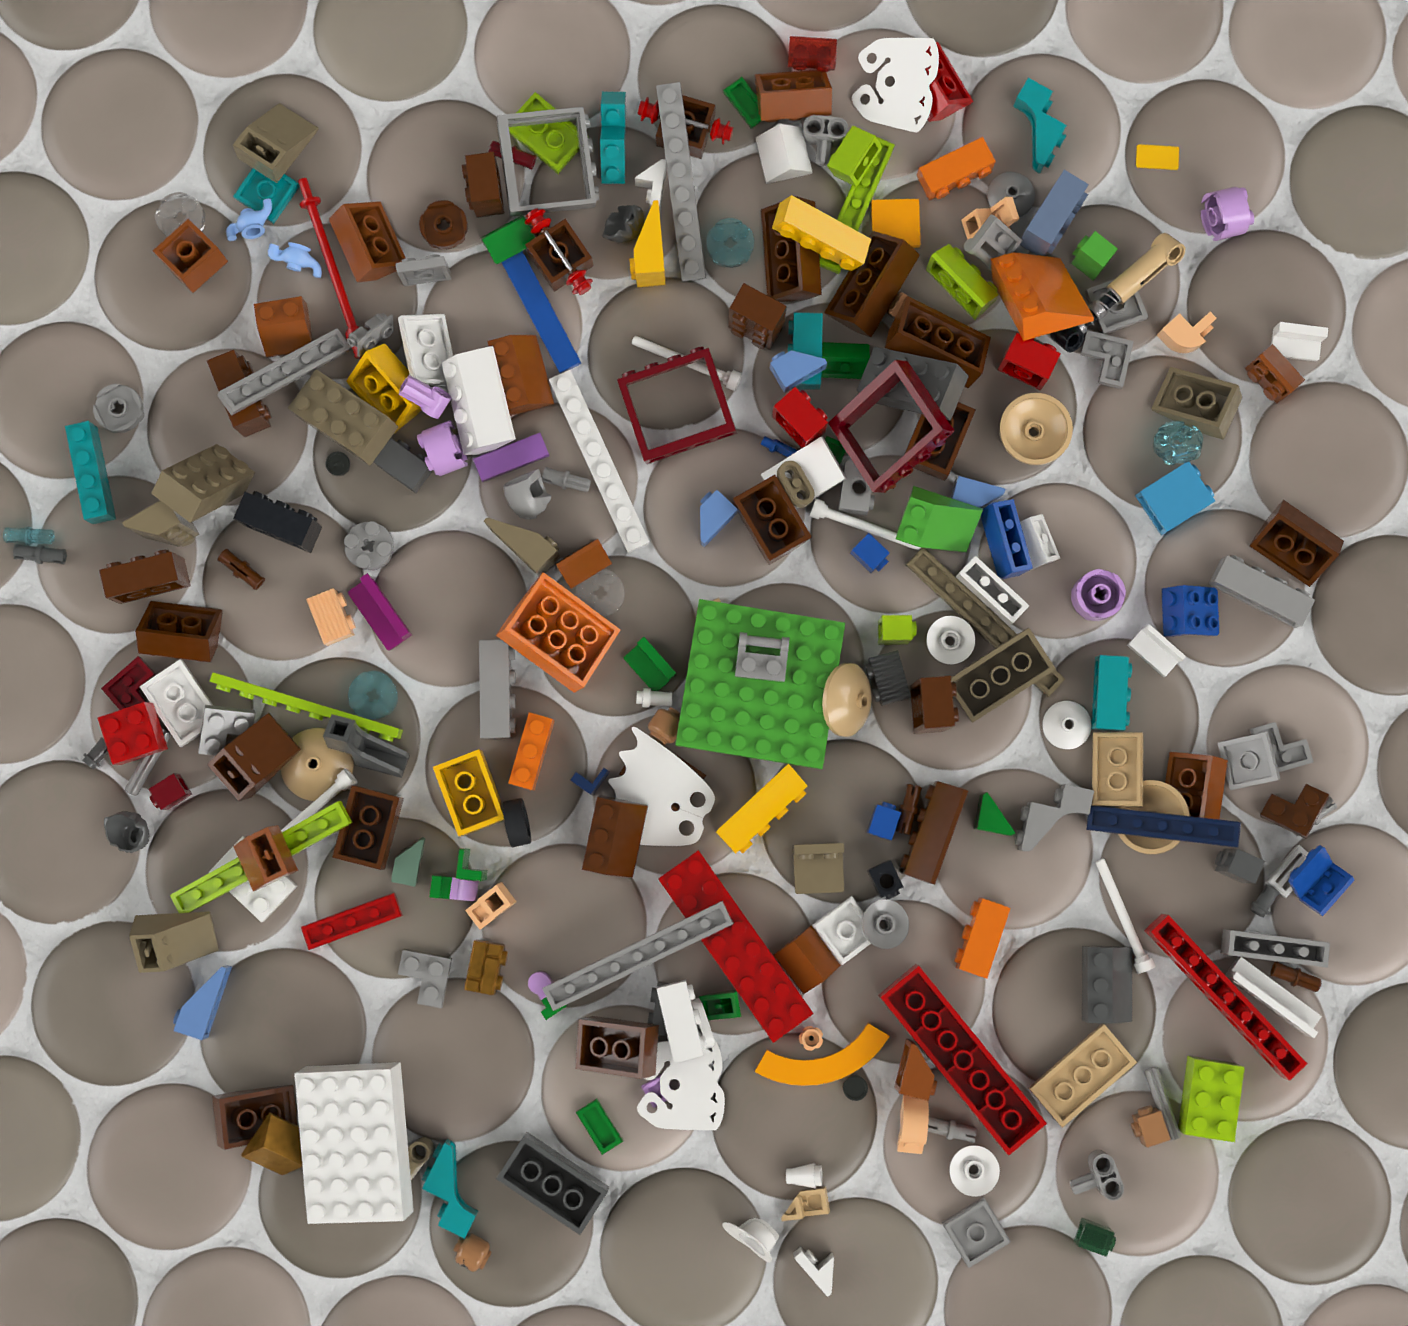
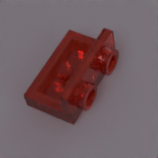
[788,36,837,72]

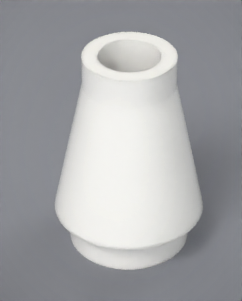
[786,1163,823,1189]

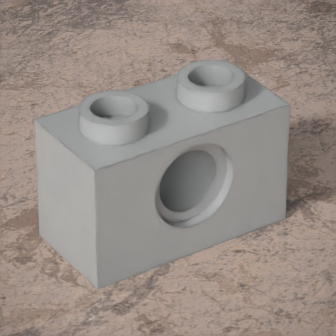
[838,460,878,516]

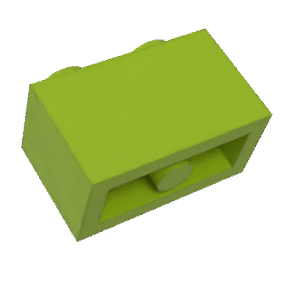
[827,126,882,187]
[878,615,917,645]

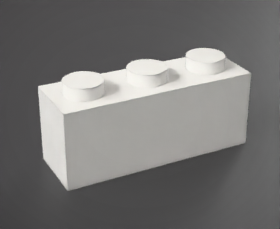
[956,556,1029,626]
[657,980,707,1063]

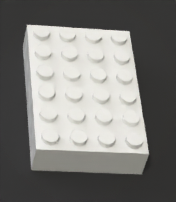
[295,1062,414,1224]

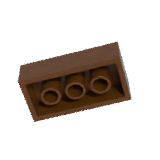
[910,676,959,734]

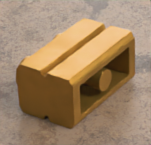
[464,939,508,995]

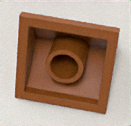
[555,539,612,589]
[773,925,841,994]

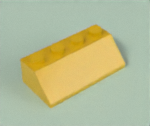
[716,764,807,854]

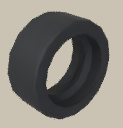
[502,798,531,847]

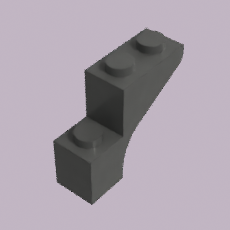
[323,714,410,778]

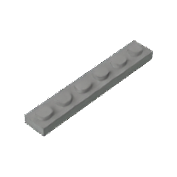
[217,328,351,416]

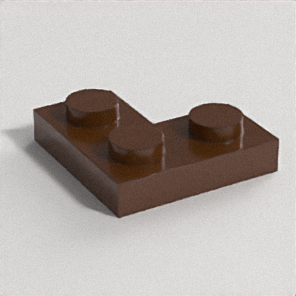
[1260,784,1329,839]

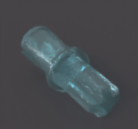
[3,526,55,546]

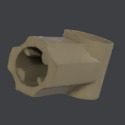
[408,1137,435,1181]

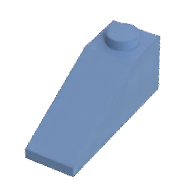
[173,965,232,1040]

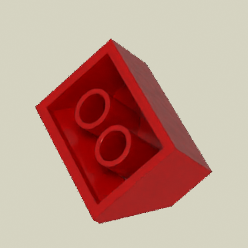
[919,42,973,122]

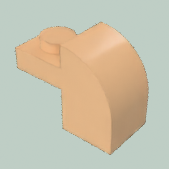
[961,197,1020,239]
[1157,311,1217,353]
[465,882,517,930]
[897,1095,929,1154]

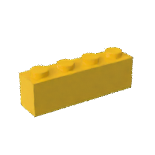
[772,195,871,271]

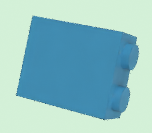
[1135,461,1215,536]

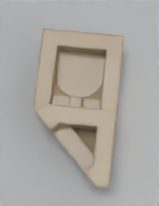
[781,1187,830,1221]

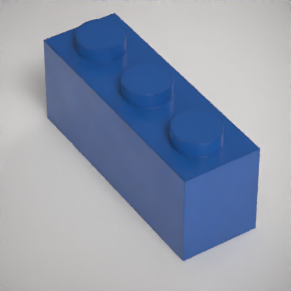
[981,499,1033,579]

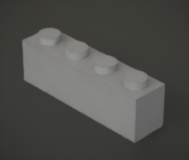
[1208,555,1315,628]
[479,640,516,739]
[1220,929,1330,968]

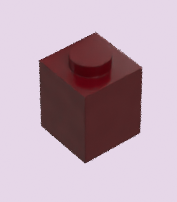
[148,773,193,810]

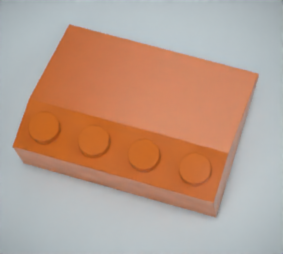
[991,252,1094,341]
[496,572,621,693]

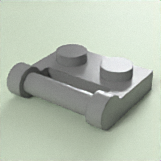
[964,214,1023,273]
[735,632,789,682]

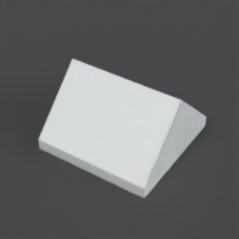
[755,124,812,184]

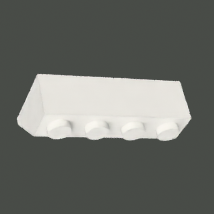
[442,346,516,455]

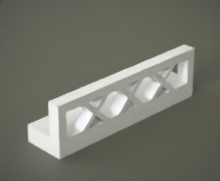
[1225,956,1322,1038]

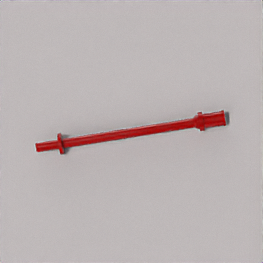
[298,178,364,359]

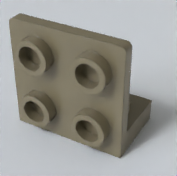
[793,843,844,894]

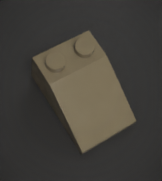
[1151,367,1243,440]
[484,518,561,576]

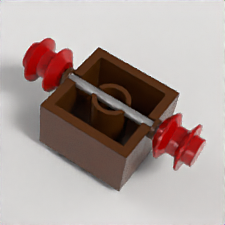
[638,95,734,159]
[525,208,594,295]

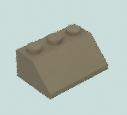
[122,501,199,547]

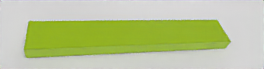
[819,137,895,274]

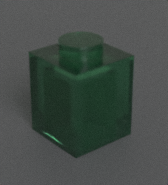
[1074,1218,1116,1257]

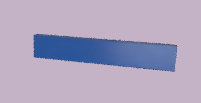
[501,251,581,374]

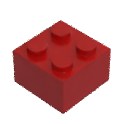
[997,333,1061,390]
[772,387,828,449]
[98,702,168,765]

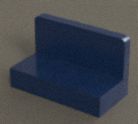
[570,768,610,795]

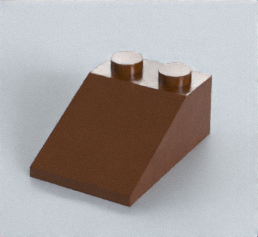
[212,1085,298,1150]

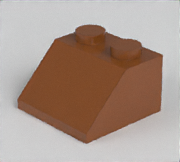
[153,219,228,293]
[254,296,313,358]
[894,1039,937,1101]

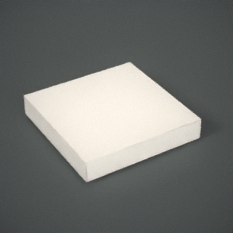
[812,896,871,965]

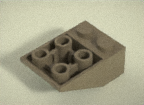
[233,103,319,183]
[129,911,219,973]

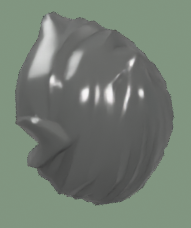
[602,205,644,243]
[104,811,150,853]

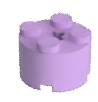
[1201,187,1254,241]
[417,420,468,476]
[1071,569,1126,621]

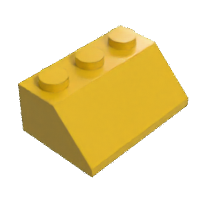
[346,343,422,434]

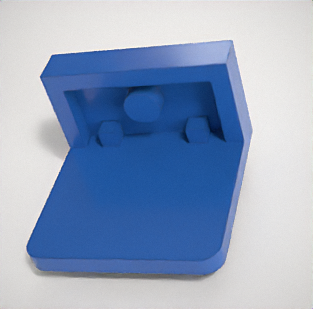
[1162,585,1219,637]
[1288,845,1355,917]

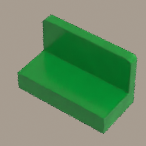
[480,215,535,264]
[821,342,870,379]
[624,637,677,691]
[456,848,487,881]

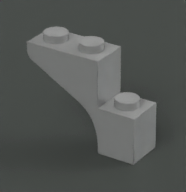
[1015,784,1094,851]

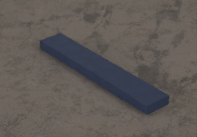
[1086,805,1241,848]

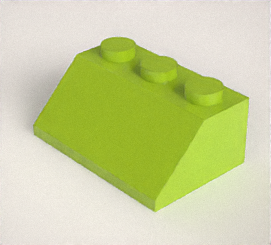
[926,244,999,320]

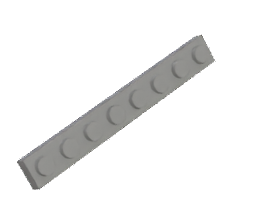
[656,82,706,282]
[542,901,733,1011]

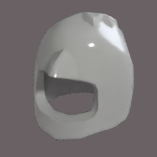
[503,469,551,520]

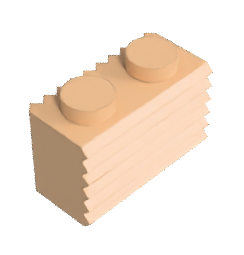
[306,588,356,646]

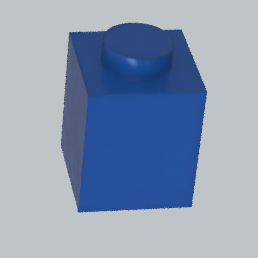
[850,533,890,573]
[866,802,901,840]

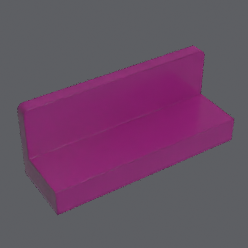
[348,573,412,651]

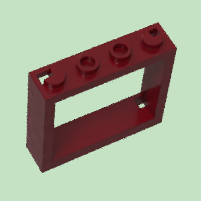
[617,346,738,464]
[828,360,955,493]

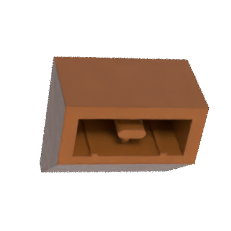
[1245,344,1305,404]
[233,825,299,892]

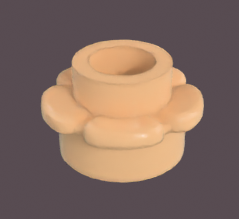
[799,1026,823,1051]

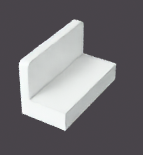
[1272,322,1328,362]
[1020,514,1061,570]
[1127,624,1186,677]

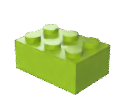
[1178,1056,1244,1143]

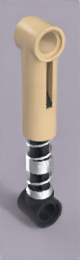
[1050,233,1186,353]

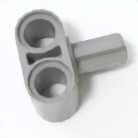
[802,115,849,166]
[1070,1150,1124,1201]

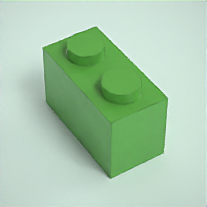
[1071,231,1118,281]

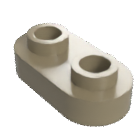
[777,461,815,508]

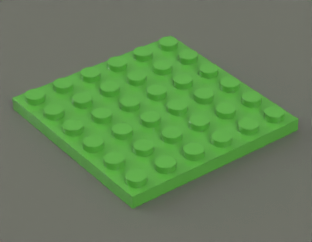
[675,599,845,769]

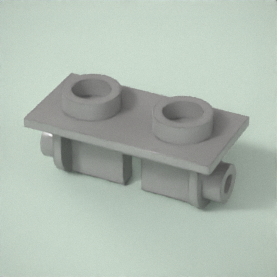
[347,313,394,357]

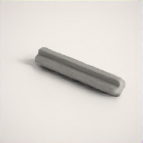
[125,728,171,796]
[1145,1067,1181,1141]

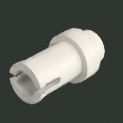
[636,688,672,708]

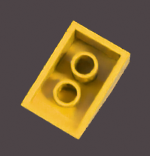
[629,200,665,287]

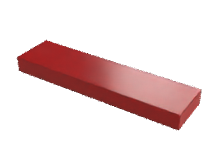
[301,893,403,950]

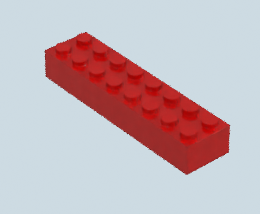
[658,850,814,1043]
[878,964,1047,1156]

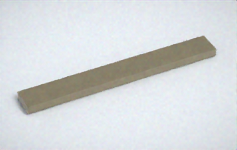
[906,547,1065,697]

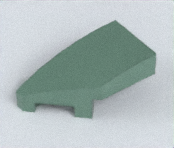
[391,837,425,887]

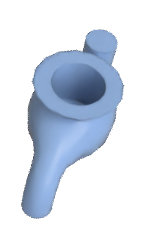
[226,199,272,241]
[268,242,322,278]

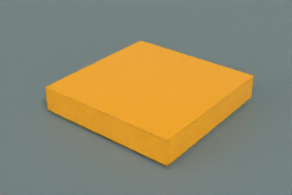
[871,199,921,248]

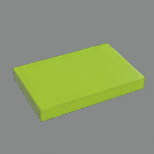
[509,92,589,174]

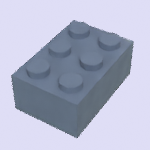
[1020,170,1089,256]

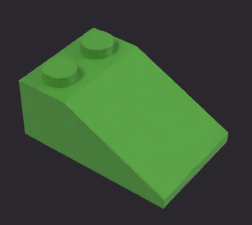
[896,486,983,552]

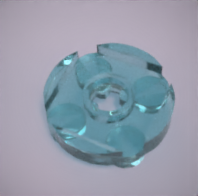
[707,218,754,268]
[1153,421,1203,465]
[348,671,398,720]

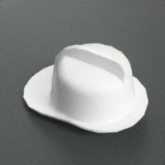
[722,1218,779,1262]

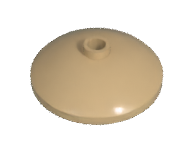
[999,393,1073,465]
[822,663,872,737]
[280,728,354,801]
[1115,780,1190,854]

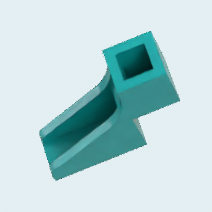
[1013,78,1067,173]
[600,92,626,184]
[421,1139,478,1239]

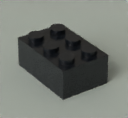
[233,491,322,553]

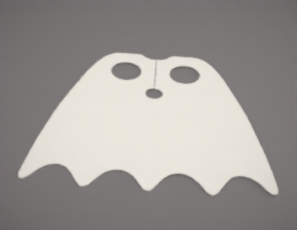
[608,727,715,846]

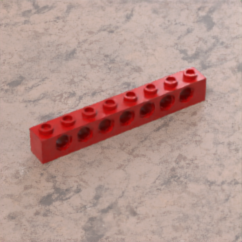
[1144,914,1308,1081]

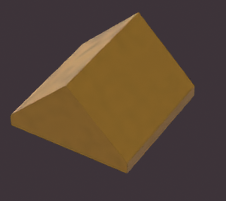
[241,1113,303,1176]

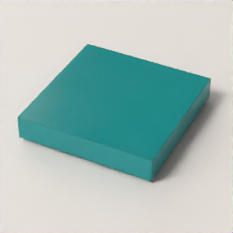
[233,168,300,224]

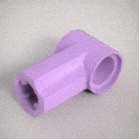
[399,375,451,419]

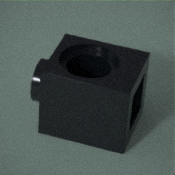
[867,860,903,900]

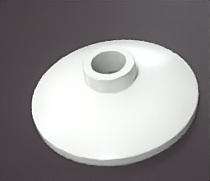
[926,616,975,665]
[1042,701,1091,749]
[949,1145,1000,1197]

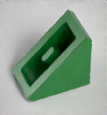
[974,792,1015,836]
[699,989,741,1020]

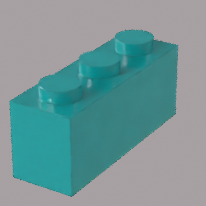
[787,312,823,390]
[1091,655,1132,731]

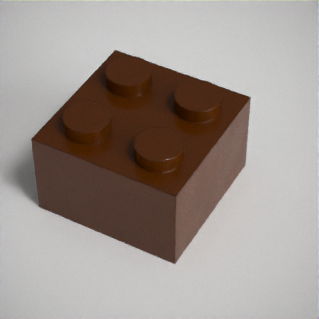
[462,152,505,218]

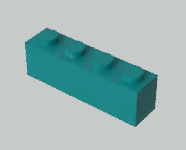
[65,421,116,524]

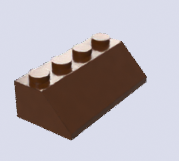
[761,196,822,302]
[824,231,920,337]
[885,296,991,388]
[900,781,968,885]

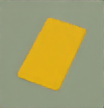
[1136,144,1179,170]

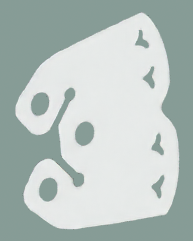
[852,38,939,133]
[637,1039,725,1130]

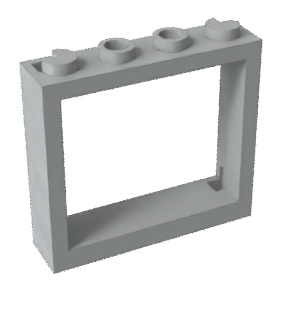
[497,107,599,217]

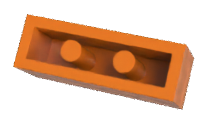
[916,137,996,200]
[508,712,555,791]
[954,897,1011,979]

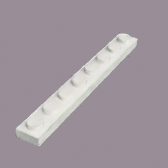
[549,370,650,553]

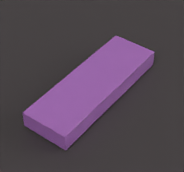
[473,433,549,482]

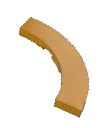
[754,1023,890,1086]

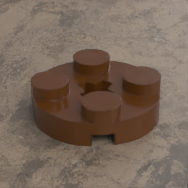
[419,200,468,250]

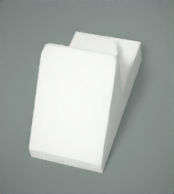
[635,159,667,213]
[793,1246,834,1297]

